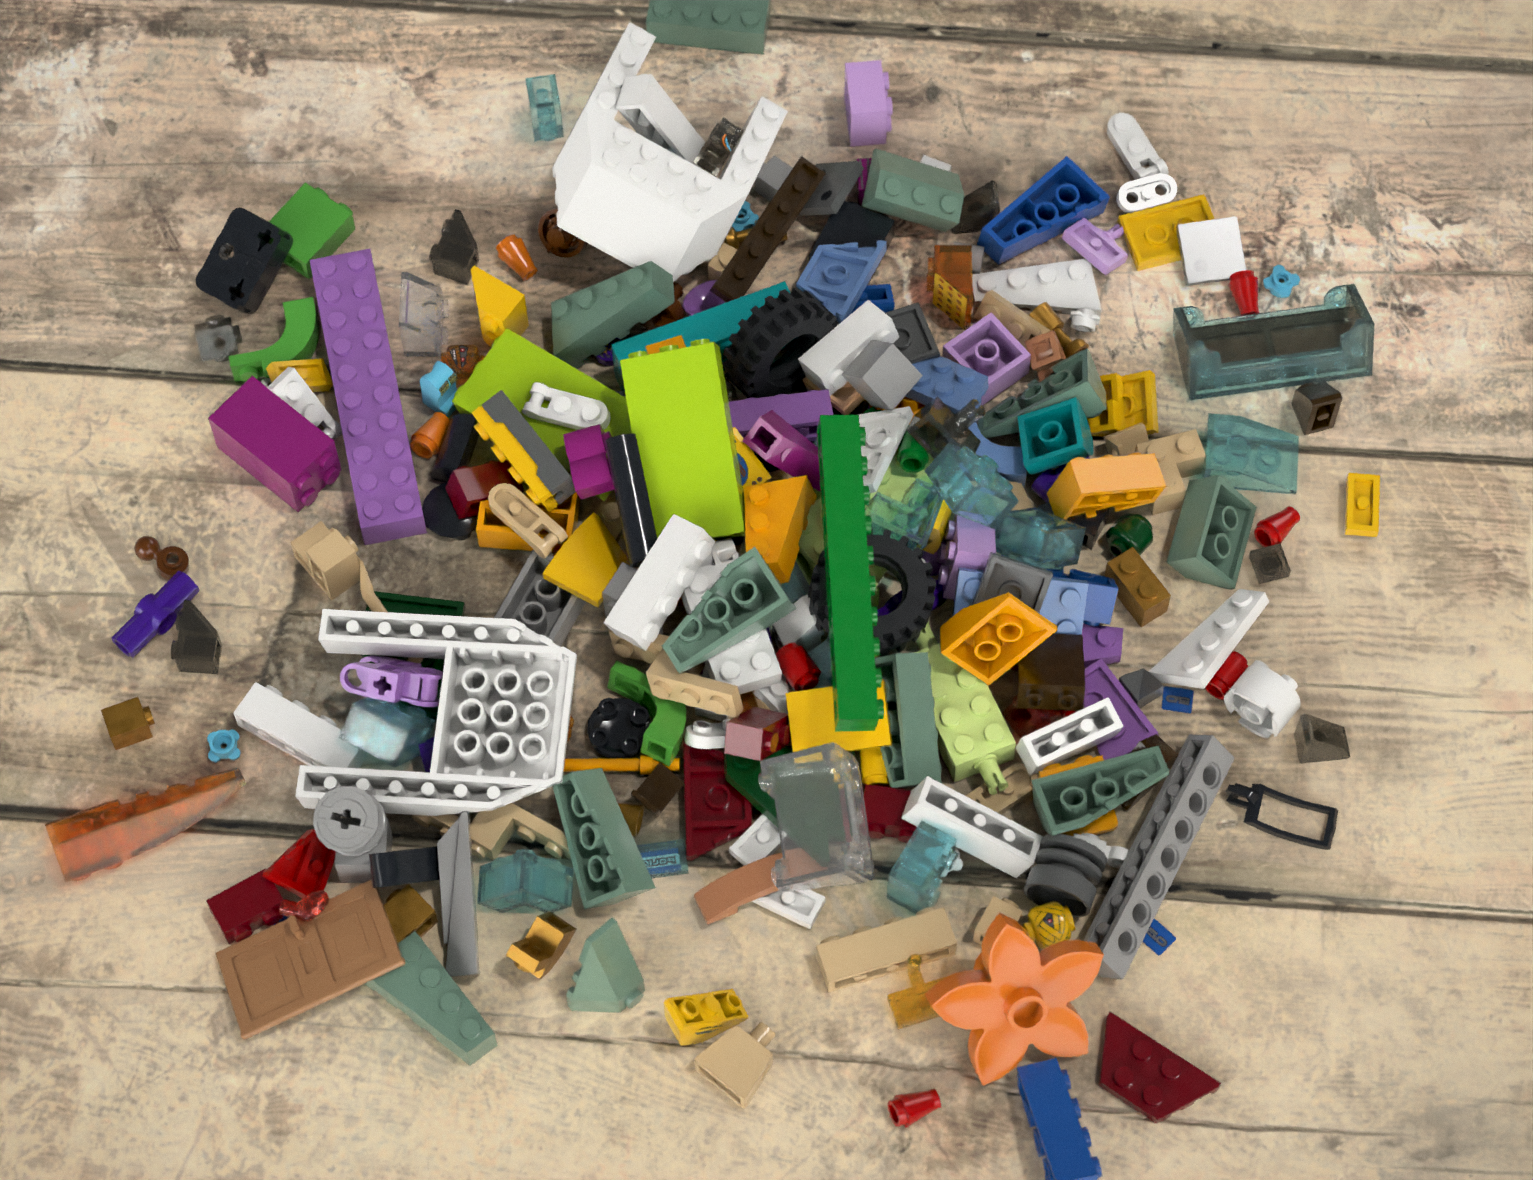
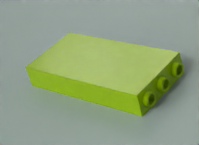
[452,328,632,501]
[620,339,745,541]

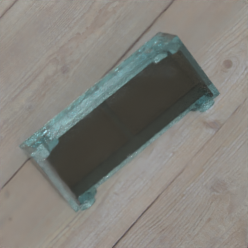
[1173,284,1375,400]

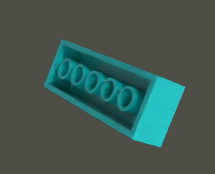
[612,281,797,391]

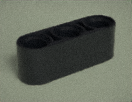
[369,846,440,888]

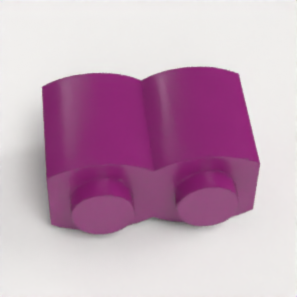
[563,424,614,499]

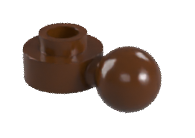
[134,536,189,580]

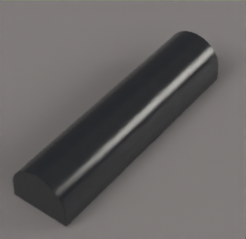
[604,433,657,567]

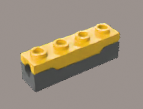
[471,390,576,512]

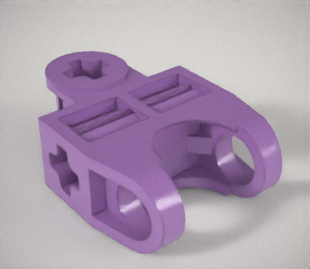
[340,655,443,707]

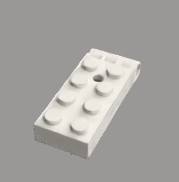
[681,537,782,694]

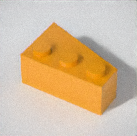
[1047,452,1166,526]
[744,475,817,584]
[476,492,581,553]

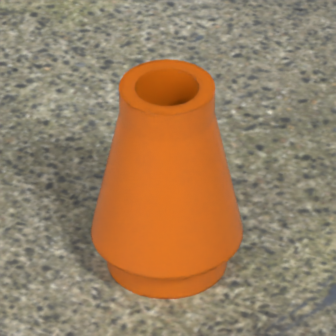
[496,234,538,281]
[410,412,450,458]

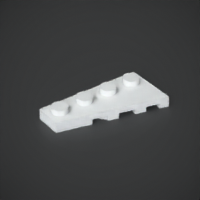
[969,259,1102,316]
[1148,589,1269,689]

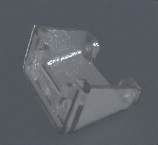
[758,742,874,892]

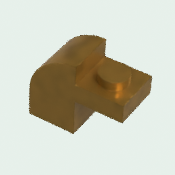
[506,911,577,979]

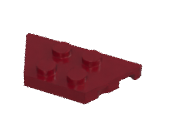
[683,738,752,861]
[1099,1012,1221,1124]

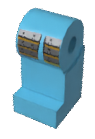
[420,361,457,418]

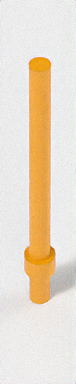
[564,755,680,775]

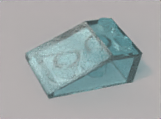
[1202,413,1299,494]

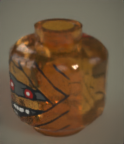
[441,344,485,384]

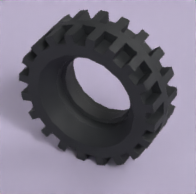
[722,288,840,398]
[808,527,936,657]

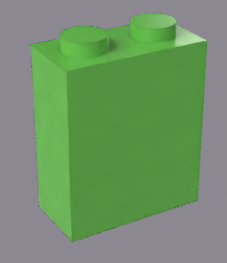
[269,183,356,280]

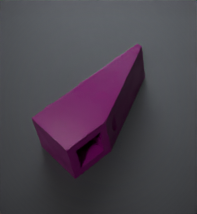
[742,410,821,492]

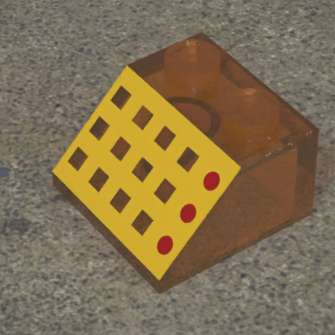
[926,245,973,330]

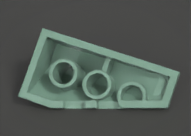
[978,349,1107,438]
[662,547,797,674]
[1031,746,1169,836]
[566,917,645,1013]

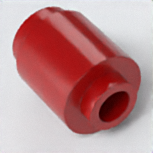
[776,642,821,691]
[1205,651,1248,700]

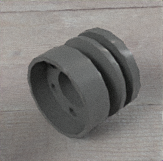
[1023,834,1108,917]

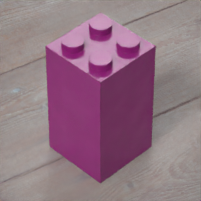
[208,376,342,512]

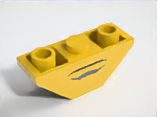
[663,989,749,1046]

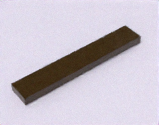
[710,156,826,302]

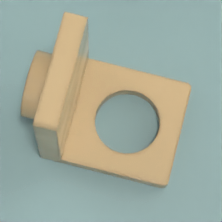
[1104,423,1149,457]

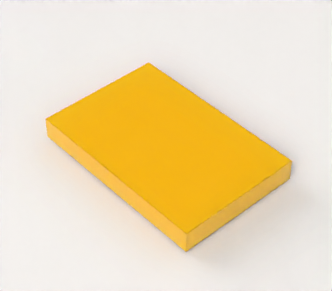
[1118,194,1214,271]
[786,679,892,759]

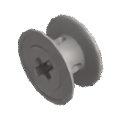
[313,786,386,856]

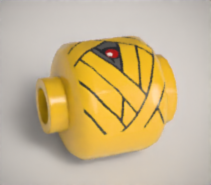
[1023,901,1075,949]

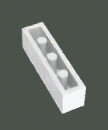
[616,74,708,168]
[604,514,715,651]
[234,682,368,768]
[901,776,1042,878]

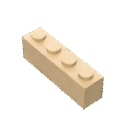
[816,907,957,993]

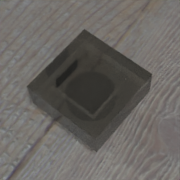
[1249,543,1291,584]

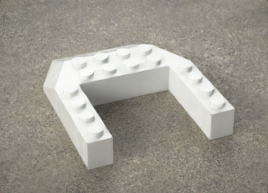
[552,22,788,282]
[295,609,577,816]

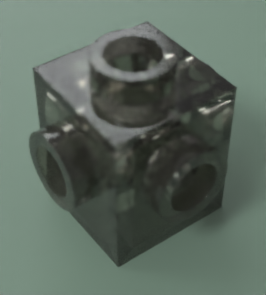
[194,315,243,362]

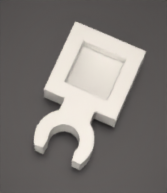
[1073,833,1129,869]

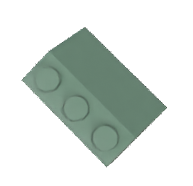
[862,148,964,232]
[1167,475,1257,590]

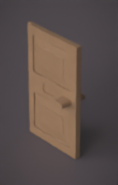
[216,880,406,1040]

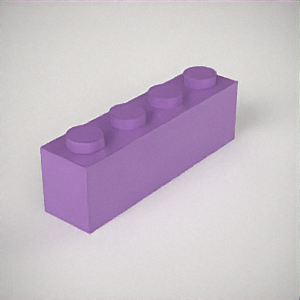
[729,389,833,441]

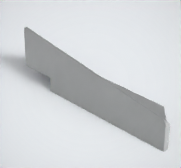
[437,811,480,977]

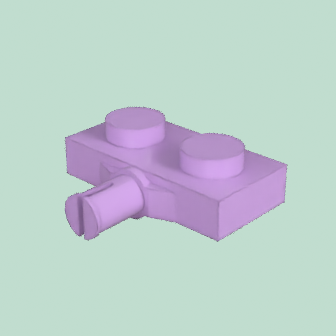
[1061,217,1128,275]

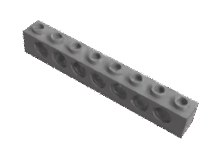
[1083,734,1235,980]

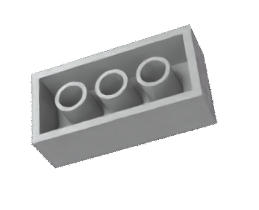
[494,550,586,646]

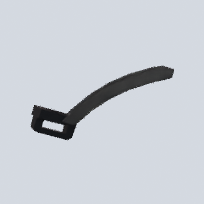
[1226,783,1338,850]

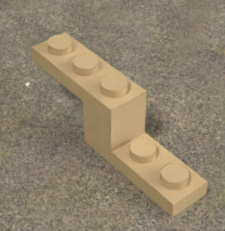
[609,630,743,718]
[412,803,572,861]

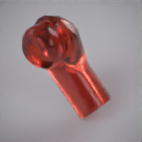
[279,890,329,922]

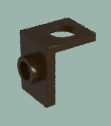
[631,763,684,817]

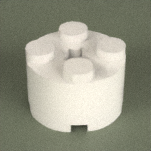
[1224,660,1301,738]

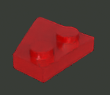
[262,829,336,904]

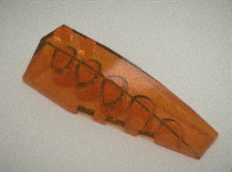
[45,767,246,882]

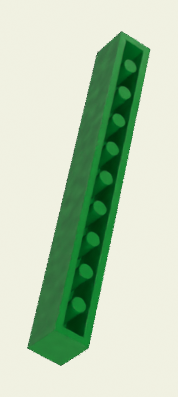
[817,415,884,732]

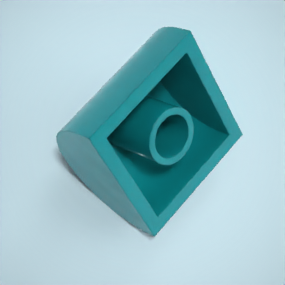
[1017,397,1094,475]

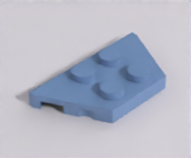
[796,240,887,323]
[905,356,989,424]

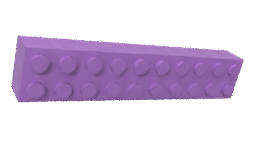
[310,249,427,545]

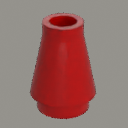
[1228,270,1259,318]
[1254,506,1300,549]
[888,1088,941,1128]

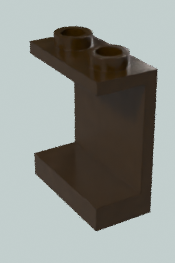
[1015,633,1086,711]

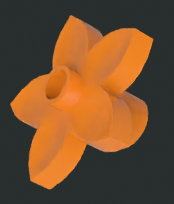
[925,912,1104,1086]

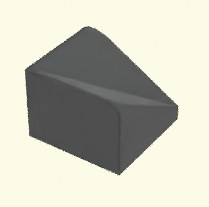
[1118,668,1164,708]

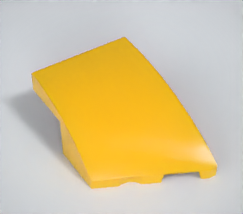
[1087,370,1159,437]
[542,512,630,608]

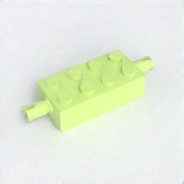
[914,622,1016,795]

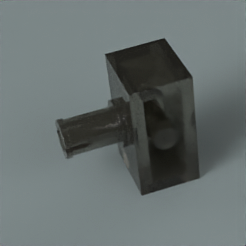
[907,396,986,476]

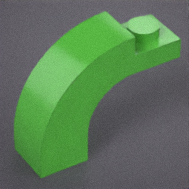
[229,297,320,382]
[607,660,686,766]

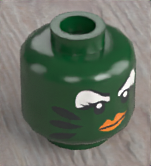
[1106,513,1153,557]

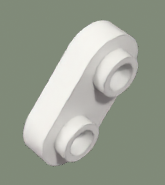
[1116,173,1177,213]
[685,719,731,749]

